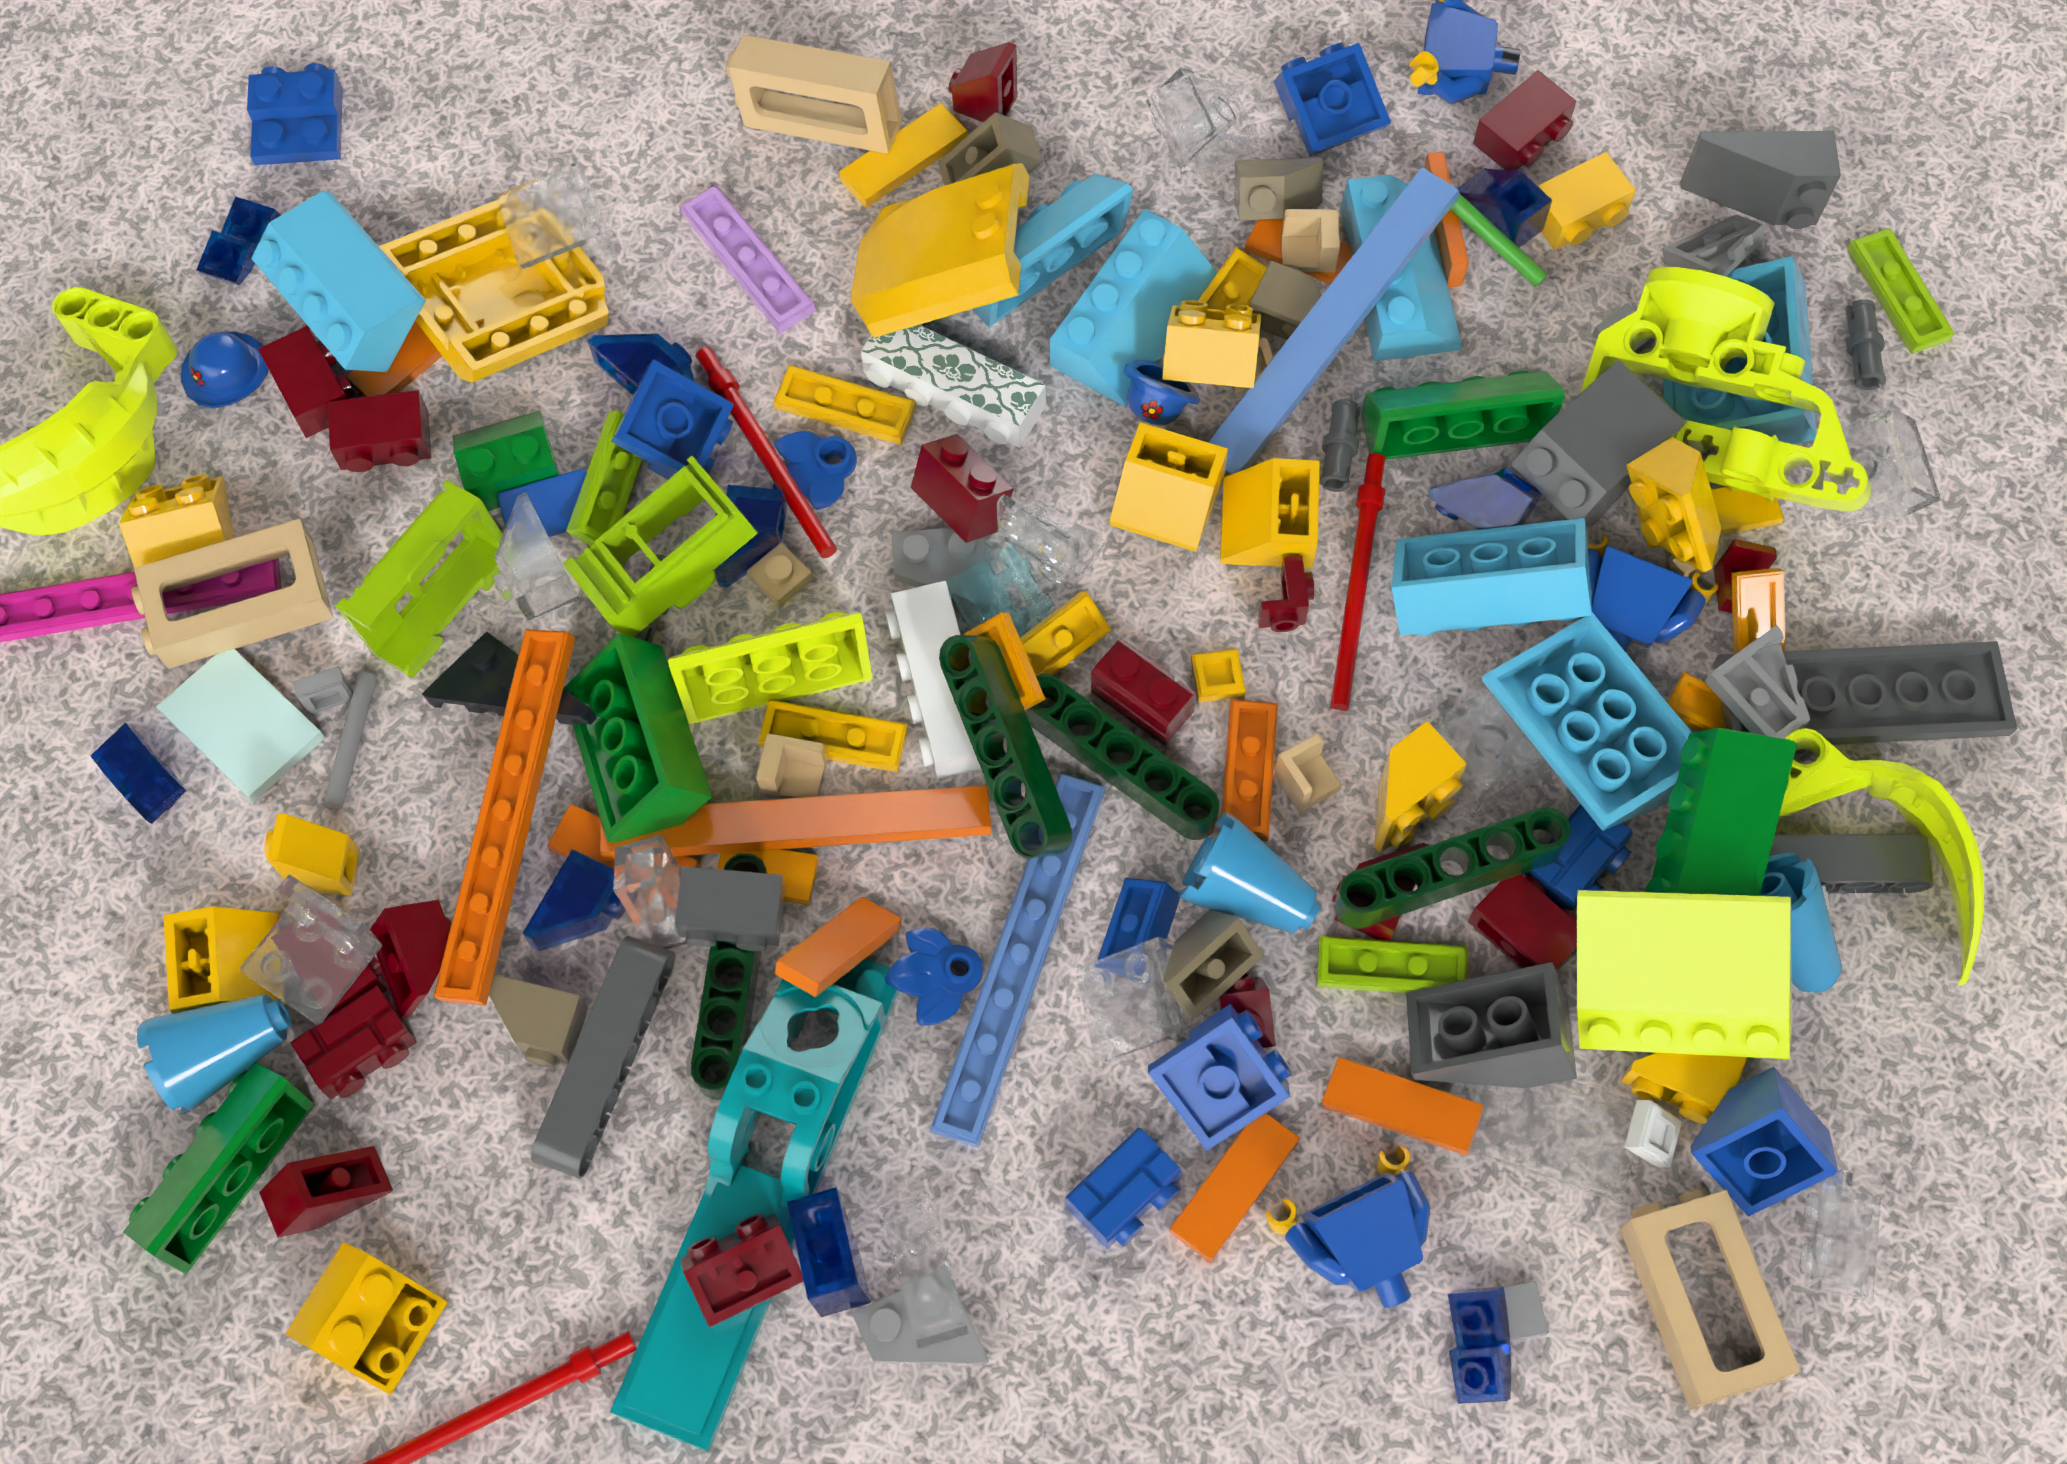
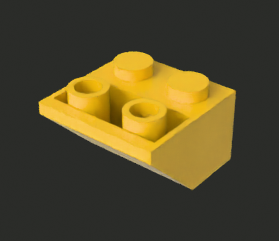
[1162,300,1261,388]
[1109,422,1228,552]
[1626,437,1722,573]
[1220,458,1320,569]
[119,474,234,568]
[1374,721,1467,853]
[163,906,287,1013]
[285,1242,448,1395]

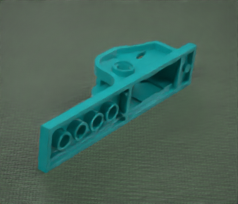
[610,959,899,1452]

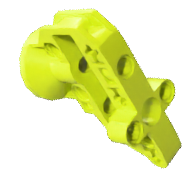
[1580,267,1872,512]

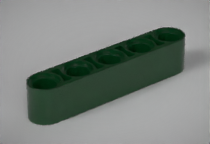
[939,635,1072,859]
[1025,674,1220,840]
[1334,807,1571,929]
[691,853,768,1100]

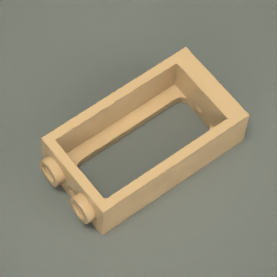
[726,34,902,154]
[132,518,334,669]
[1620,1187,1801,1410]

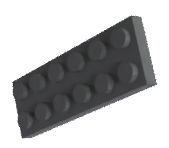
[1714,641,2017,745]

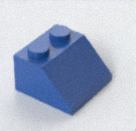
[1690,1067,1839,1217]

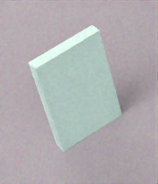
[156,649,325,803]

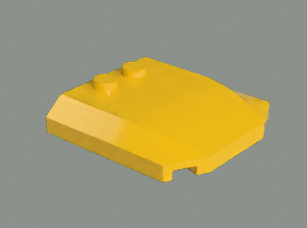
[850,163,1030,338]
[379,194,609,383]

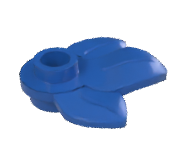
[773,431,857,510]
[885,928,983,1026]

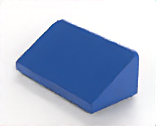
[497,469,587,547]
[1095,878,1180,984]

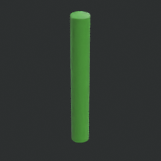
[1450,193,1547,287]

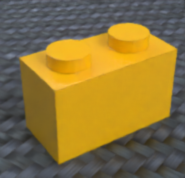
[1526,152,1636,250]

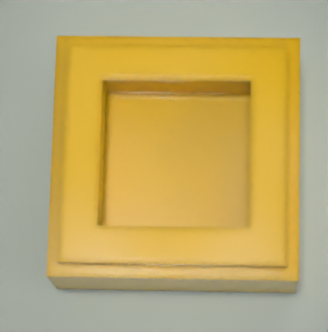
[1191,648,1246,703]

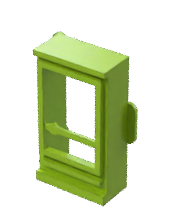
[562,456,758,637]
[335,480,517,678]

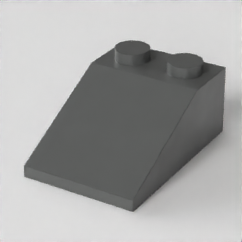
[1680,131,1841,229]
[1511,360,1687,526]
[1406,962,1577,1088]

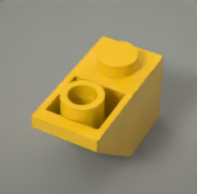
[264,813,360,896]
[1621,1053,1747,1124]

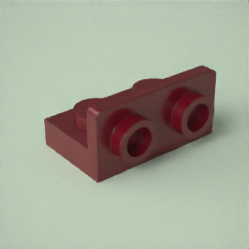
[680,1213,806,1328]

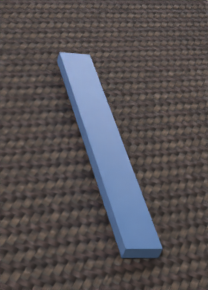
[1208,167,1460,475]
[930,772,1106,1148]

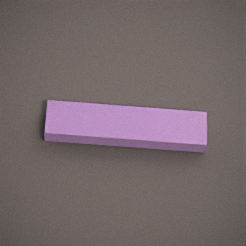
[680,185,816,334]

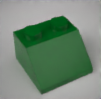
[453,410,560,511]

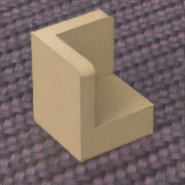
[1281,209,1340,272]
[756,733,827,798]
[1274,733,1342,813]

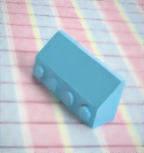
[972,173,1133,327]
[1340,175,1462,361]
[251,191,426,372]
[1050,209,1218,407]
[1391,518,1592,636]

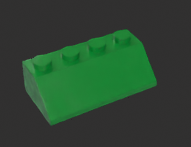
[1361,370,1565,460]
[564,633,713,843]
[1645,728,1797,896]
[123,1062,315,1274]

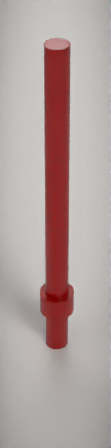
[695,346,837,558]
[1330,453,1386,711]
[363,1331,637,1464]

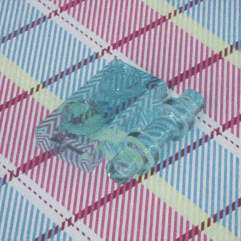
[946,543,1055,637]

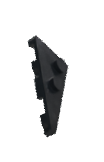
[422,631,597,725]

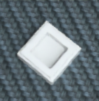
[1624,1100,1682,1168]

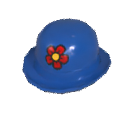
[181,331,268,408]
[1123,360,1200,425]

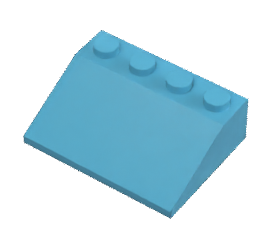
[1663,256,1817,447]
[1481,612,1692,831]

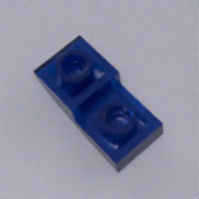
[196,196,281,286]
[90,722,187,824]
[1448,1286,1511,1404]

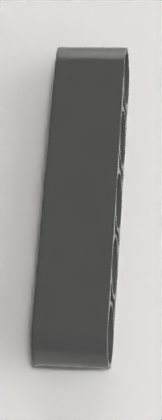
[1770,834,1934,894]
[531,936,675,1179]

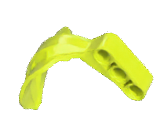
[0,287,178,535]
[1779,728,1984,986]

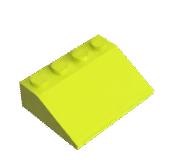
[668,611,873,724]
[1577,890,1792,1059]

